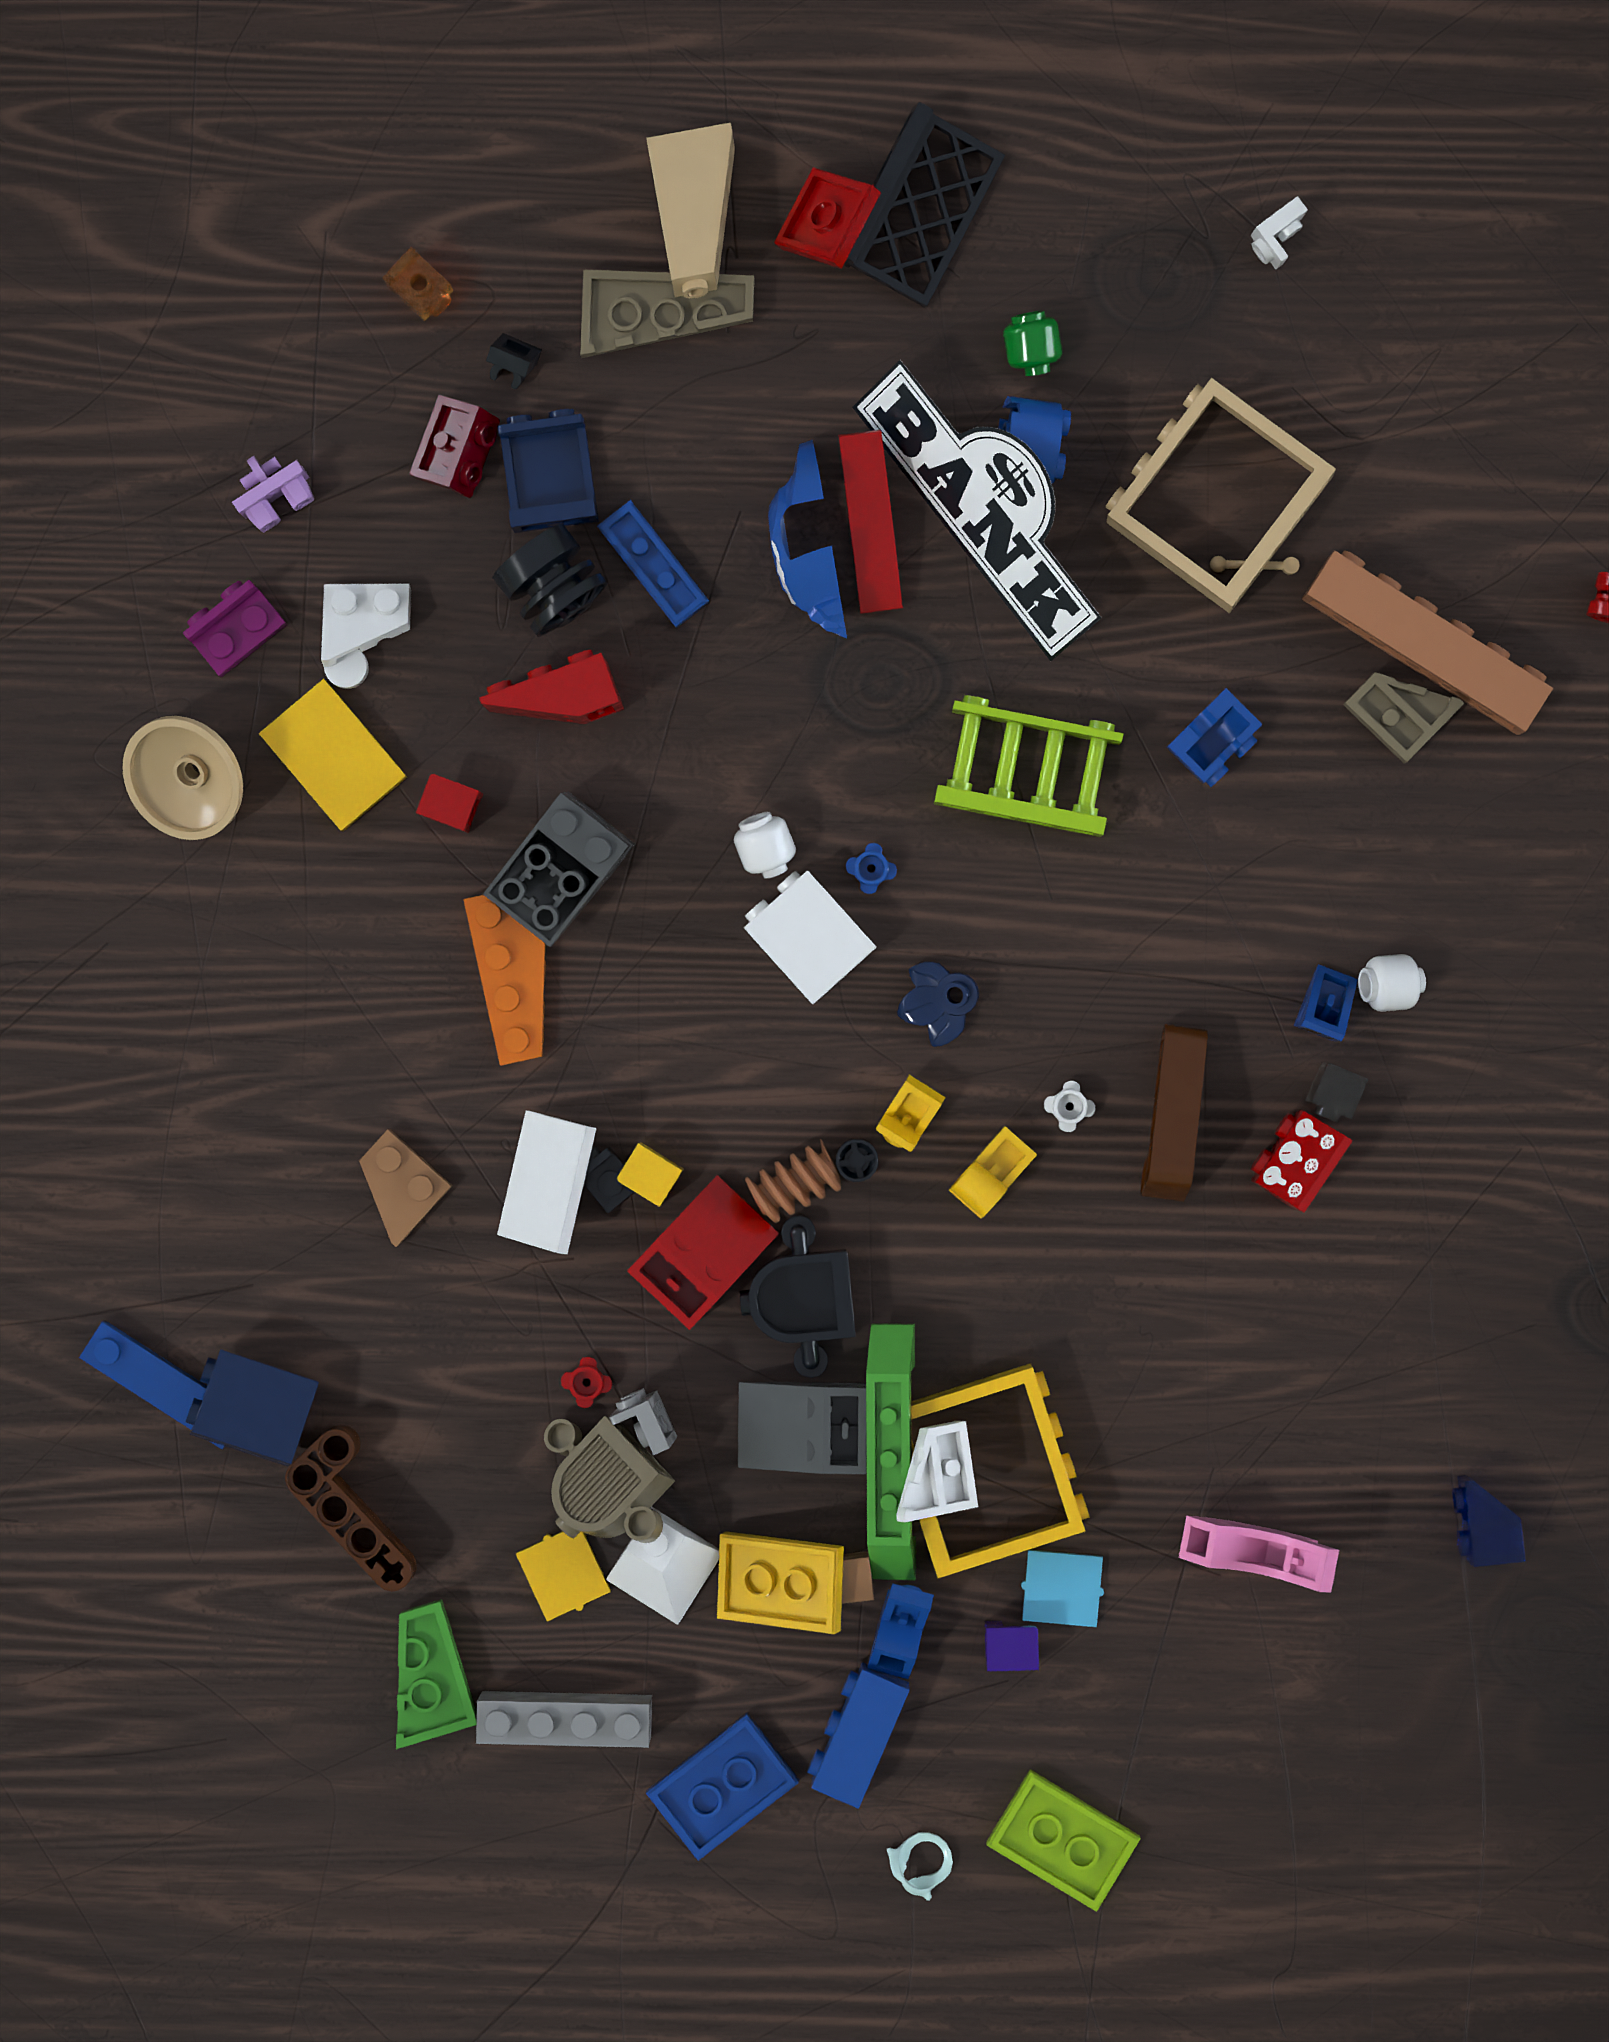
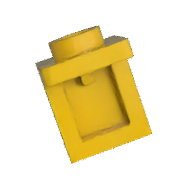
[876,1074,946,1152]

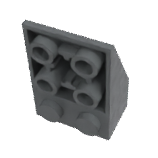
[483,791,635,947]
[738,1382,867,1474]

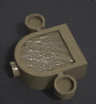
[544,1416,675,1543]

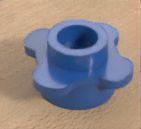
[846,843,897,894]

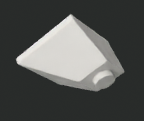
[606,1507,719,1625]

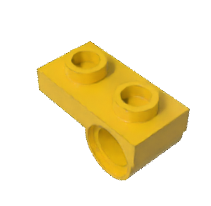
[948,1126,1037,1219]

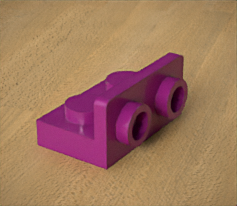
[183,580,288,678]

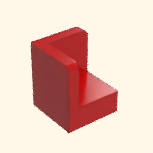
[416,774,483,833]

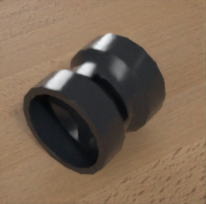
[836,1138,878,1182]

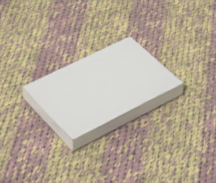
[497,1110,596,1254]

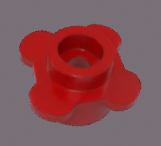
[561,1357,612,1408]

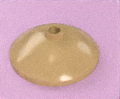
[123,716,243,840]

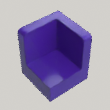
[985,1621,1039,1671]

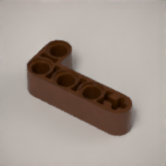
[1140,1024,1208,1202]
[285,1425,417,1592]

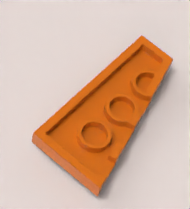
[463,895,546,1066]

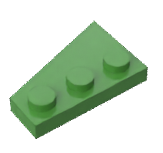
[396,1599,477,1749]

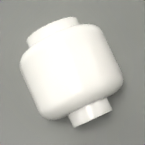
[734,812,796,878]
[1358,954,1426,1012]

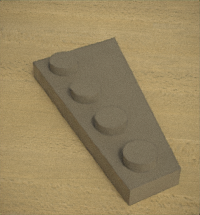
[580,270,755,358]

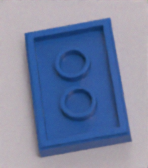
[646,1712,799,1861]

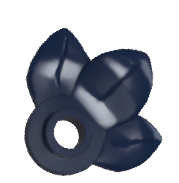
[897,961,979,1047]

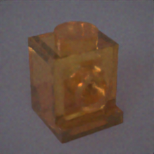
[382,247,454,321]

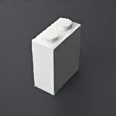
[744,870,876,1004]

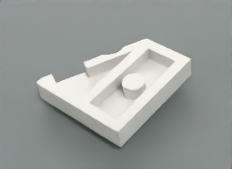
[321,584,411,667]
[896,1421,978,1522]

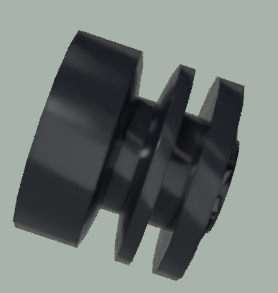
[492,523,608,637]

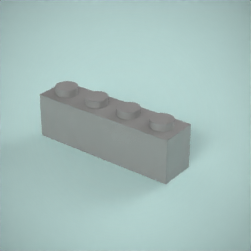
[476,1691,652,1748]

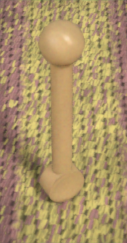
[1210,556,1300,575]

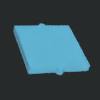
[1021,1549,1104,1627]

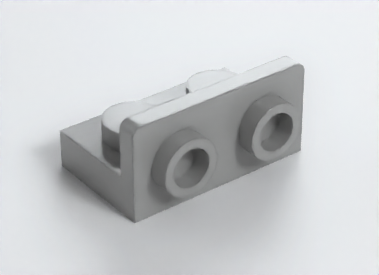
[609,1388,677,1455]

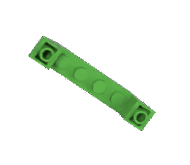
[866,1323,916,1580]

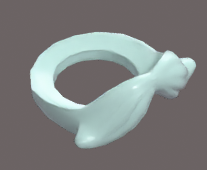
[887,1832,953,1901]

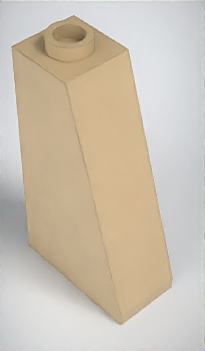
[646,123,735,298]

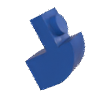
[867,1583,934,1679]

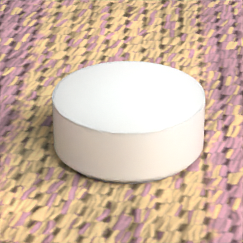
[324,649,369,689]

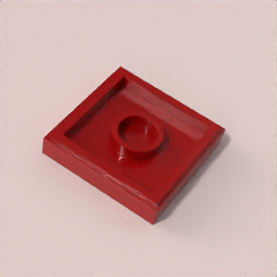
[774,167,881,269]

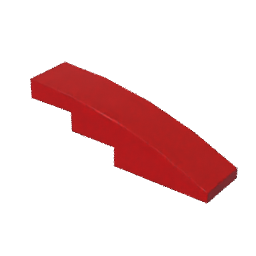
[838,430,903,613]

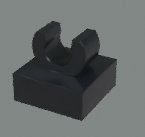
[486,333,542,389]

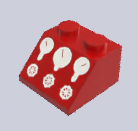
[1251,1110,1353,1213]

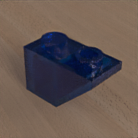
[1452,1475,1526,1567]

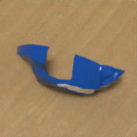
[768,440,847,638]

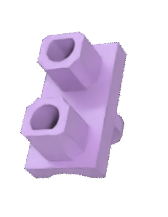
[232,456,314,533]

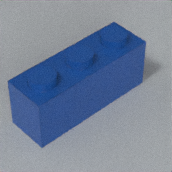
[807,1662,910,1809]

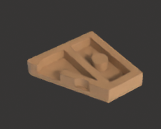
[359,1129,453,1247]

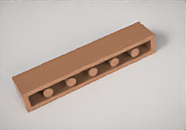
[1302,550,1553,735]

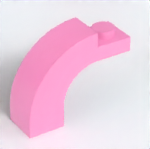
[1178,1516,1339,1593]

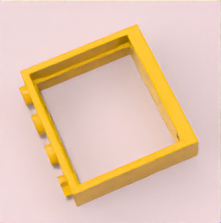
[911,1363,1090,1578]

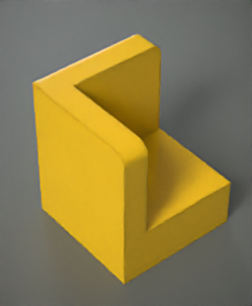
[617,1142,684,1207]

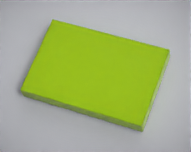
[986,1769,1141,1912]

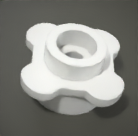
[1044,1081,1095,1132]

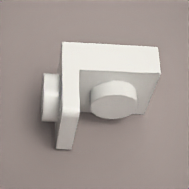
[1251,196,1308,269]

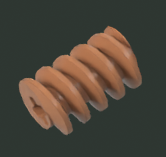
[745,1139,841,1223]

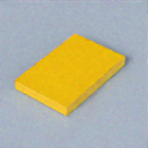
[259,679,407,832]
[717,1531,844,1634]

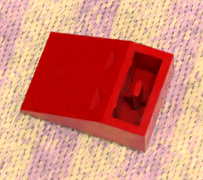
[479,650,625,724]
[627,1175,779,1330]

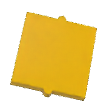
[516,1531,611,1621]

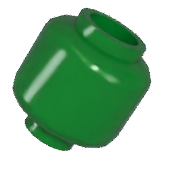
[1003,310,1062,376]

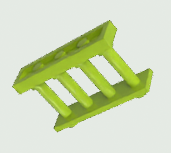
[934,695,1124,837]

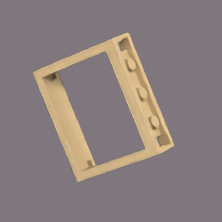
[1106,378,1336,613]

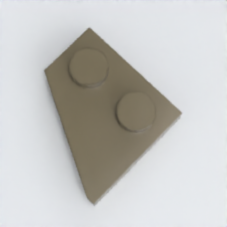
[1343,672,1464,764]

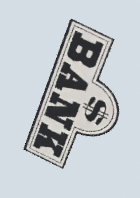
[852,360,1102,661]

